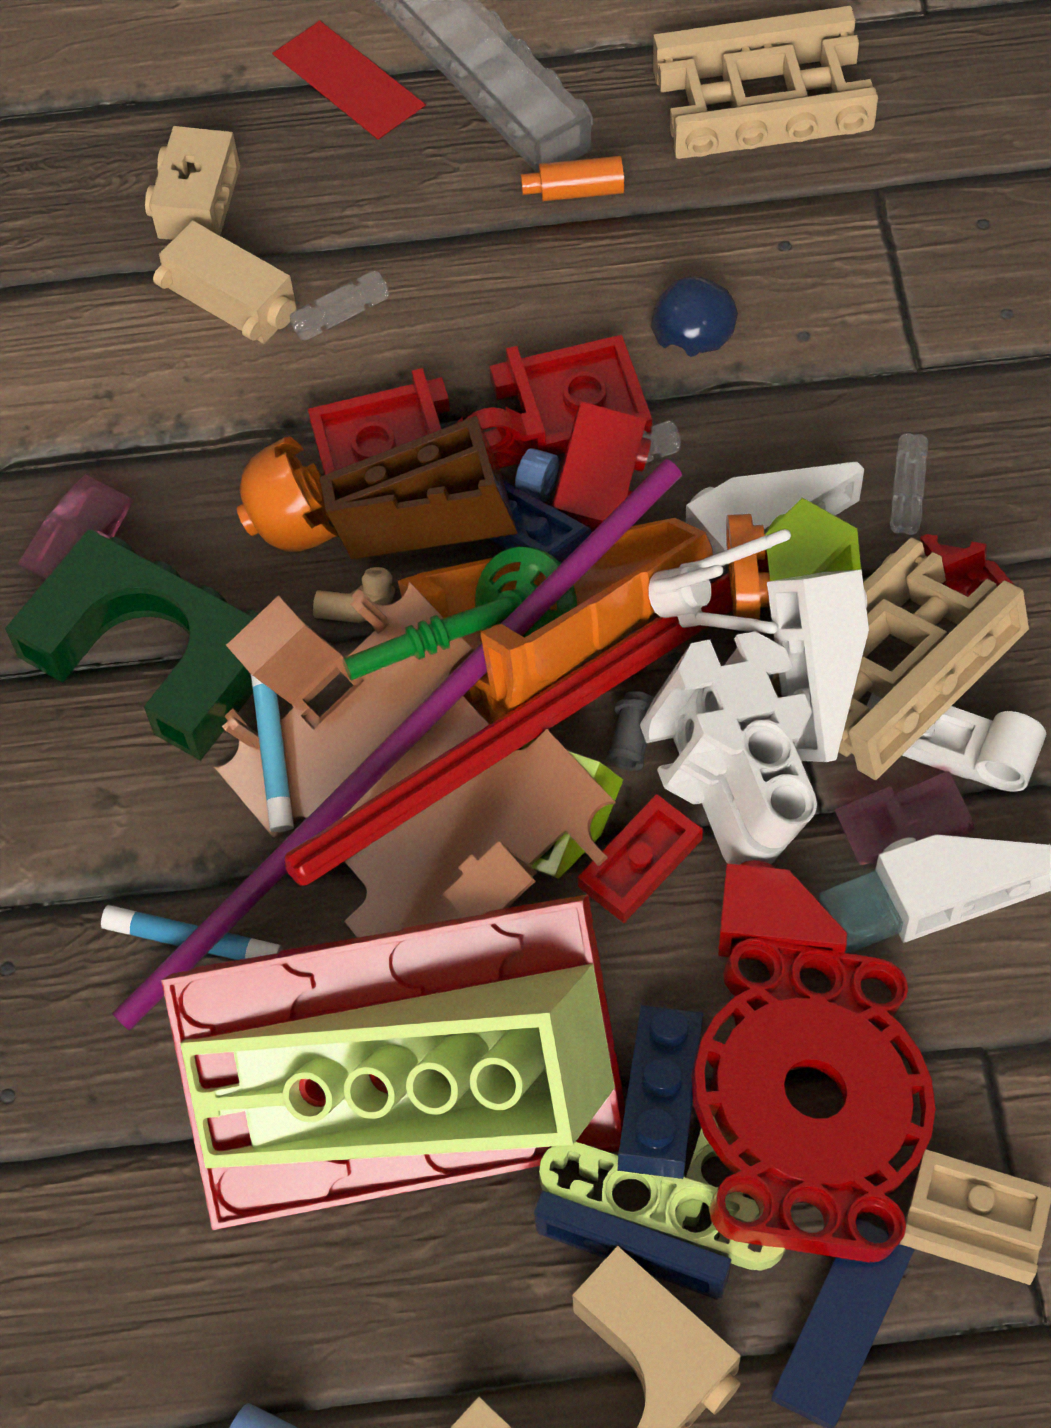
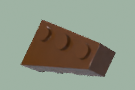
[319,416,518,560]

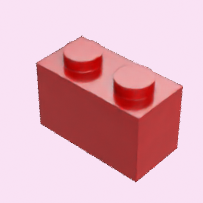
[551,401,651,532]

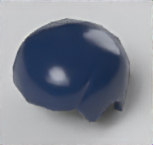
[651,276,738,357]

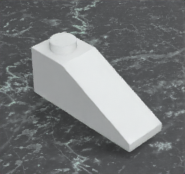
[686,462,864,577]
[767,569,869,762]
[873,835,1051,943]

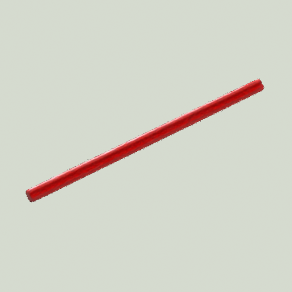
[284,549,770,886]

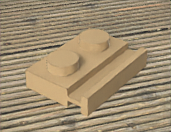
[900,1150,1051,1285]

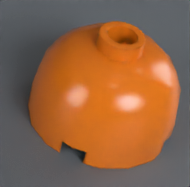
[237,436,338,552]

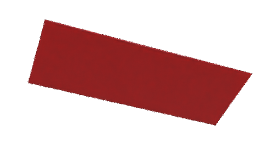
[272,20,426,140]

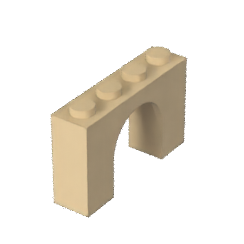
[451,1246,741,1428]

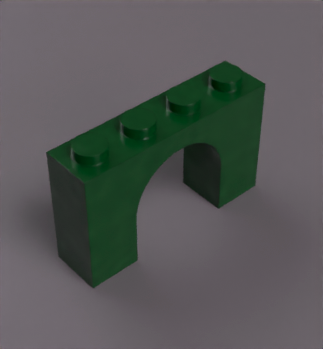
[5,529,259,761]

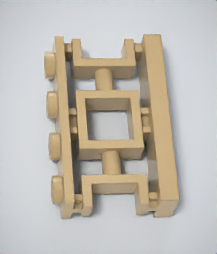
[653,6,878,159]
[770,538,1029,780]

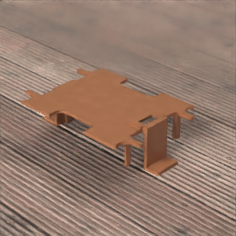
[214,582,616,937]

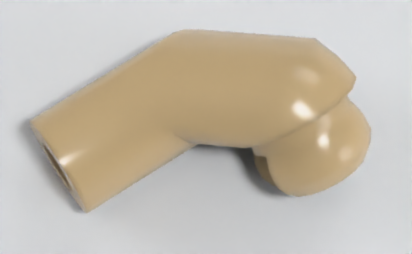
[313,567,395,623]

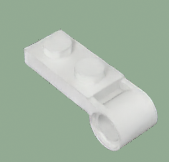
[867,693,1046,792]

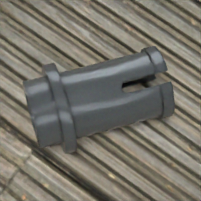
[606,691,654,771]

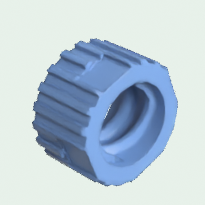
[515,448,559,502]

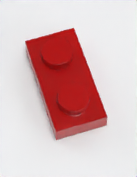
[577,794,703,923]

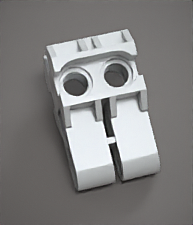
[640,631,817,865]

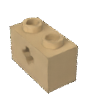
[145,126,240,240]

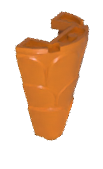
[398,518,713,724]

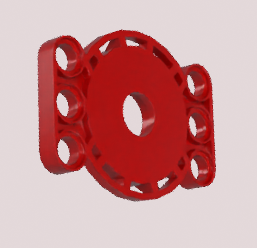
[691,938,936,1262]

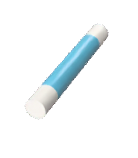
[251,675,294,832]

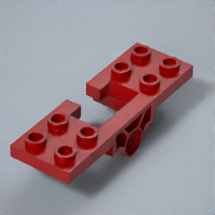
[307,335,652,475]

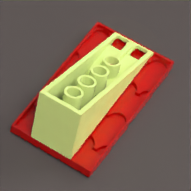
[161,894,625,1230]

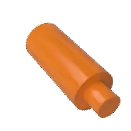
[521,156,624,202]

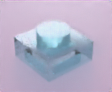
[818,871,903,953]

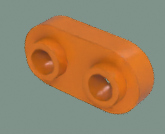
[726,514,770,620]

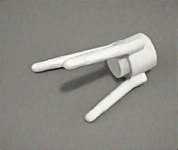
[649,529,791,634]

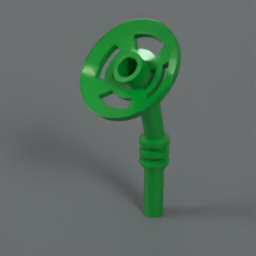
[342,546,577,681]

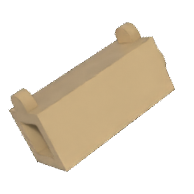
[153,220,297,344]

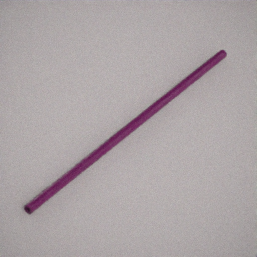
[112,459,682,1031]

